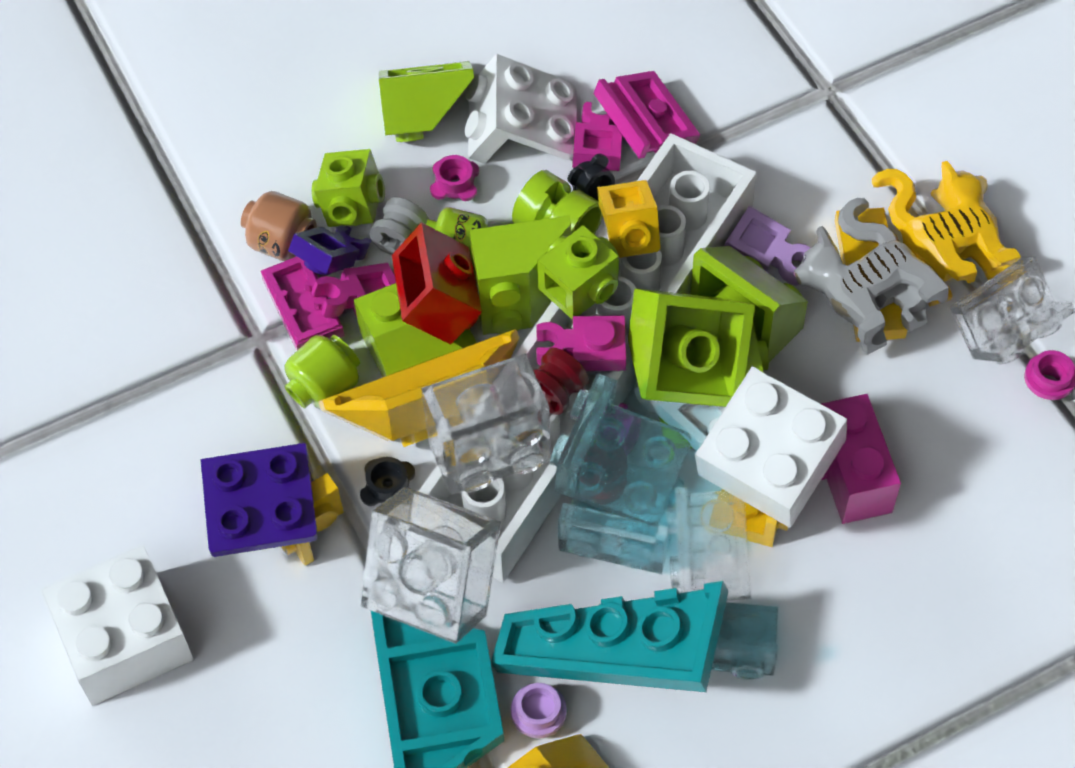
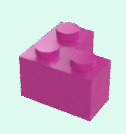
[821,394,901,524]

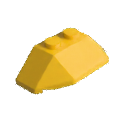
[318,329,520,447]

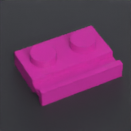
[593,71,700,159]

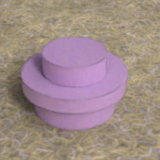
[511,683,567,738]

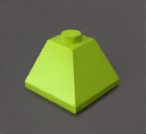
[378,61,474,142]
[354,283,477,377]

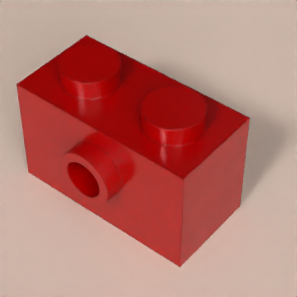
[392,222,482,345]

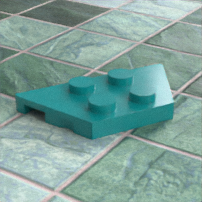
[369,603,504,768]

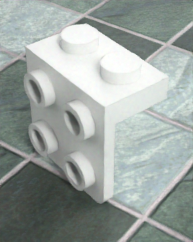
[465,54,577,164]

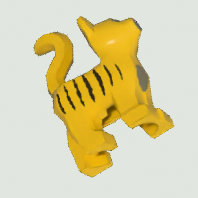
[872,161,1021,307]

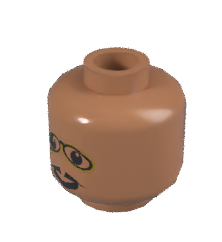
[240,191,317,261]

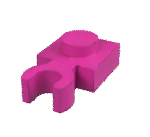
[572,102,622,171]
[311,263,396,318]
[536,316,626,371]

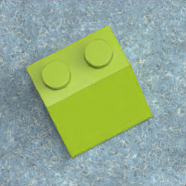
[469,215,571,335]
[690,246,808,362]
[628,288,755,407]

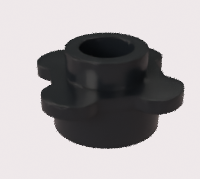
[567,153,615,201]
[360,457,416,509]

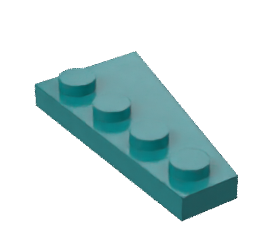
[491,581,729,692]

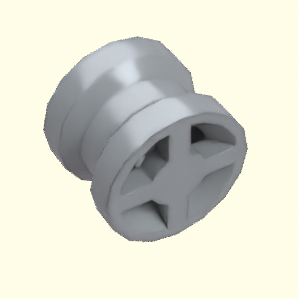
[369,197,429,256]

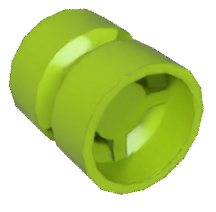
[512,170,603,235]

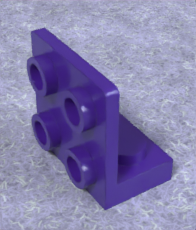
[200,443,318,557]

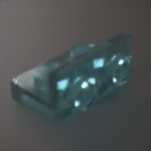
[711,602,778,680]

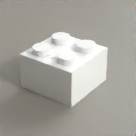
[695,366,847,528]
[41,544,194,706]

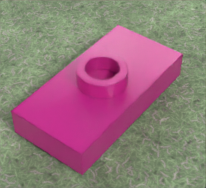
[260,257,345,350]

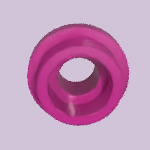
[1024,350,1075,400]

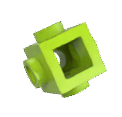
[311,149,385,227]
[537,225,619,320]

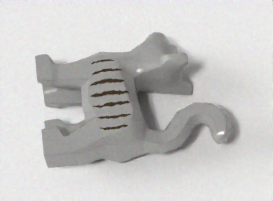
[794,198,949,355]

